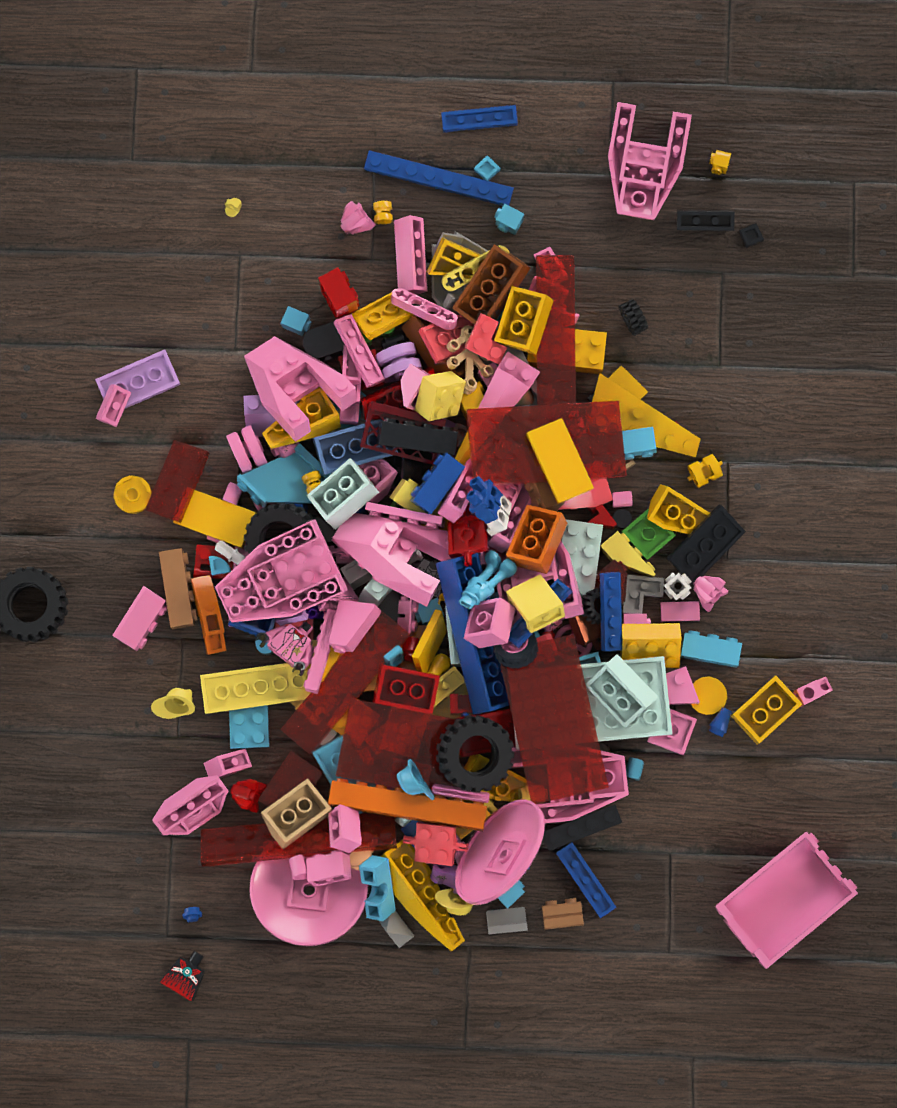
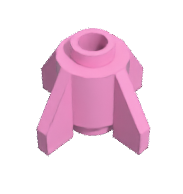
[340,201,376,235]
[693,576,728,612]

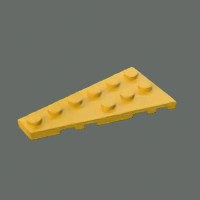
[585,373,701,457]

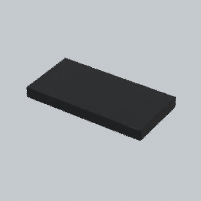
[666,504,746,586]

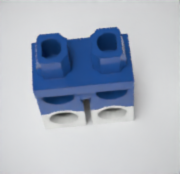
[466,476,512,536]

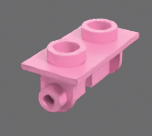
[397,596,419,637]

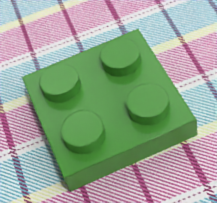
[621,508,676,561]

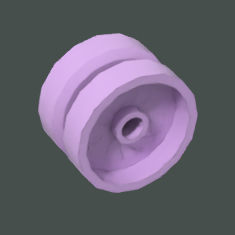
[375,342,423,383]

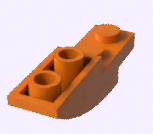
[191,575,227,655]

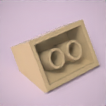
[261,779,332,849]

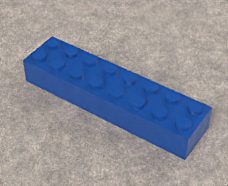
[436,553,512,715]

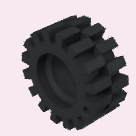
[619,299,648,336]
[582,588,601,624]

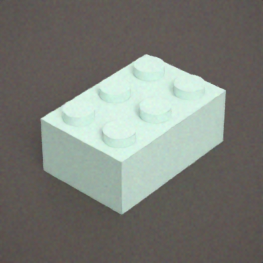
[306,458,379,530]

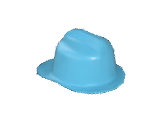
[397,759,435,800]

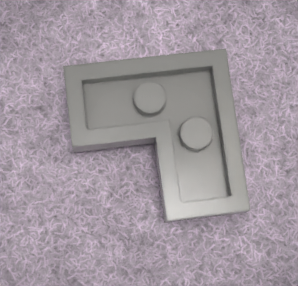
[622,575,665,614]

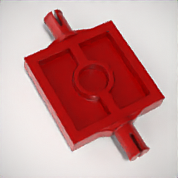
[448,505,488,566]

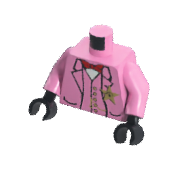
[254,621,314,676]

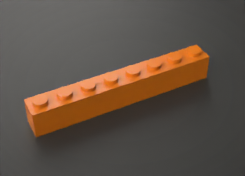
[328,778,487,832]

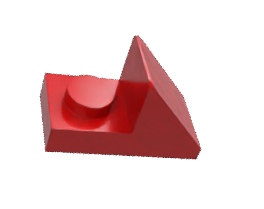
[587,504,617,530]

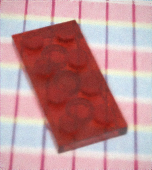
[145,440,210,523]

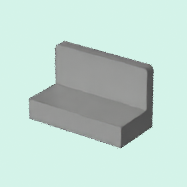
[486,907,528,934]

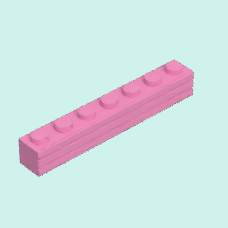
[304,609,336,694]

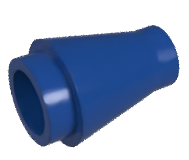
[709,707,732,737]

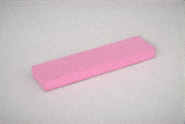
[334,314,385,388]

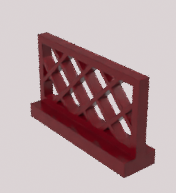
[360,402,446,465]

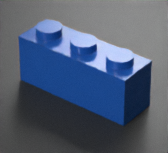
[410,453,465,514]

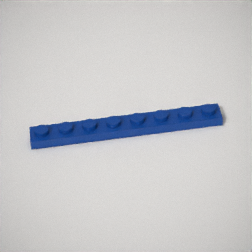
[364,150,514,206]

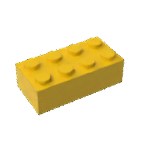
[527,326,607,374]

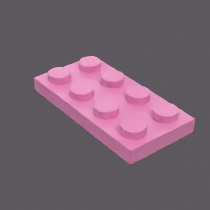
[365,502,446,529]

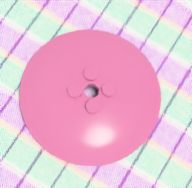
[455,800,545,905]
[250,831,368,946]

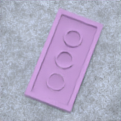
[95,349,181,409]

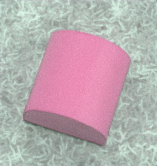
[222,482,242,505]
[612,491,632,508]
[289,854,307,880]

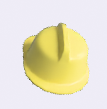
[151,688,195,719]
[435,888,473,916]

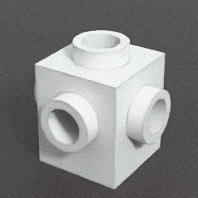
[664,572,692,600]

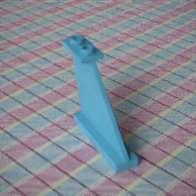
[237,444,331,508]

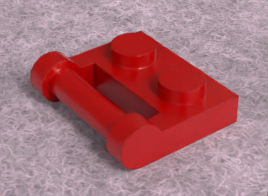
[193,545,235,579]

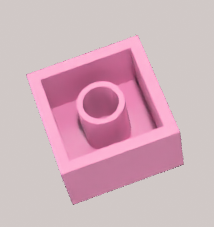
[464,598,516,649]

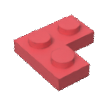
[464,313,508,365]

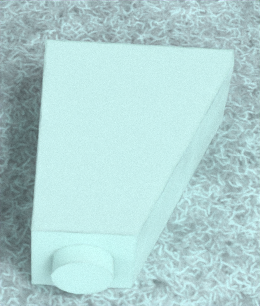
[358,578,392,607]

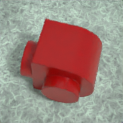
[402,637,420,662]

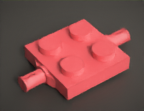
[403,822,469,866]

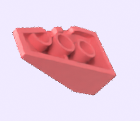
[531,460,613,511]

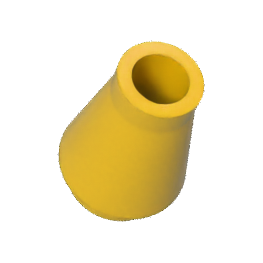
[428,653,451,676]

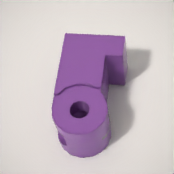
[430,864,458,894]

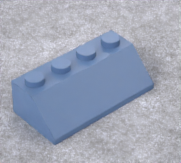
[312,418,398,475]

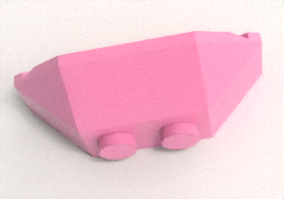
[152,775,228,835]

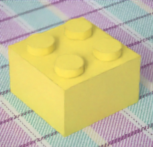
[415,371,466,421]

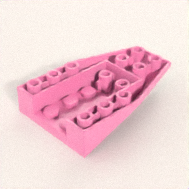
[215,519,348,622]

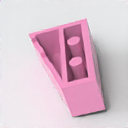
[666,666,700,705]

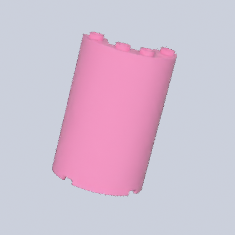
[715,831,858,969]

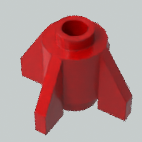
[230,779,267,813]

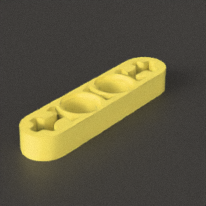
[442,245,510,291]

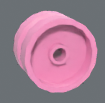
[226,425,267,474]

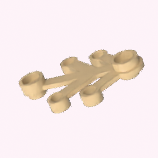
[446,325,494,394]

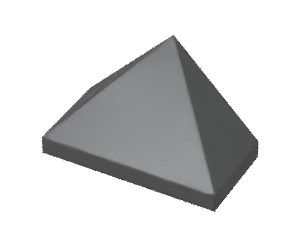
[379,911,414,948]

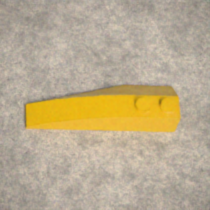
[379,839,465,951]

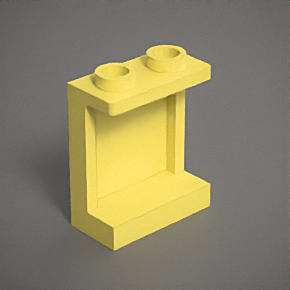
[506,574,565,633]

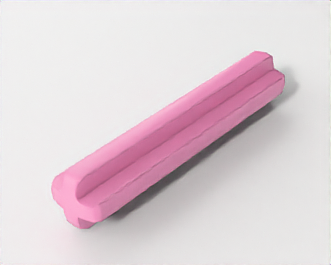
[432,784,490,803]

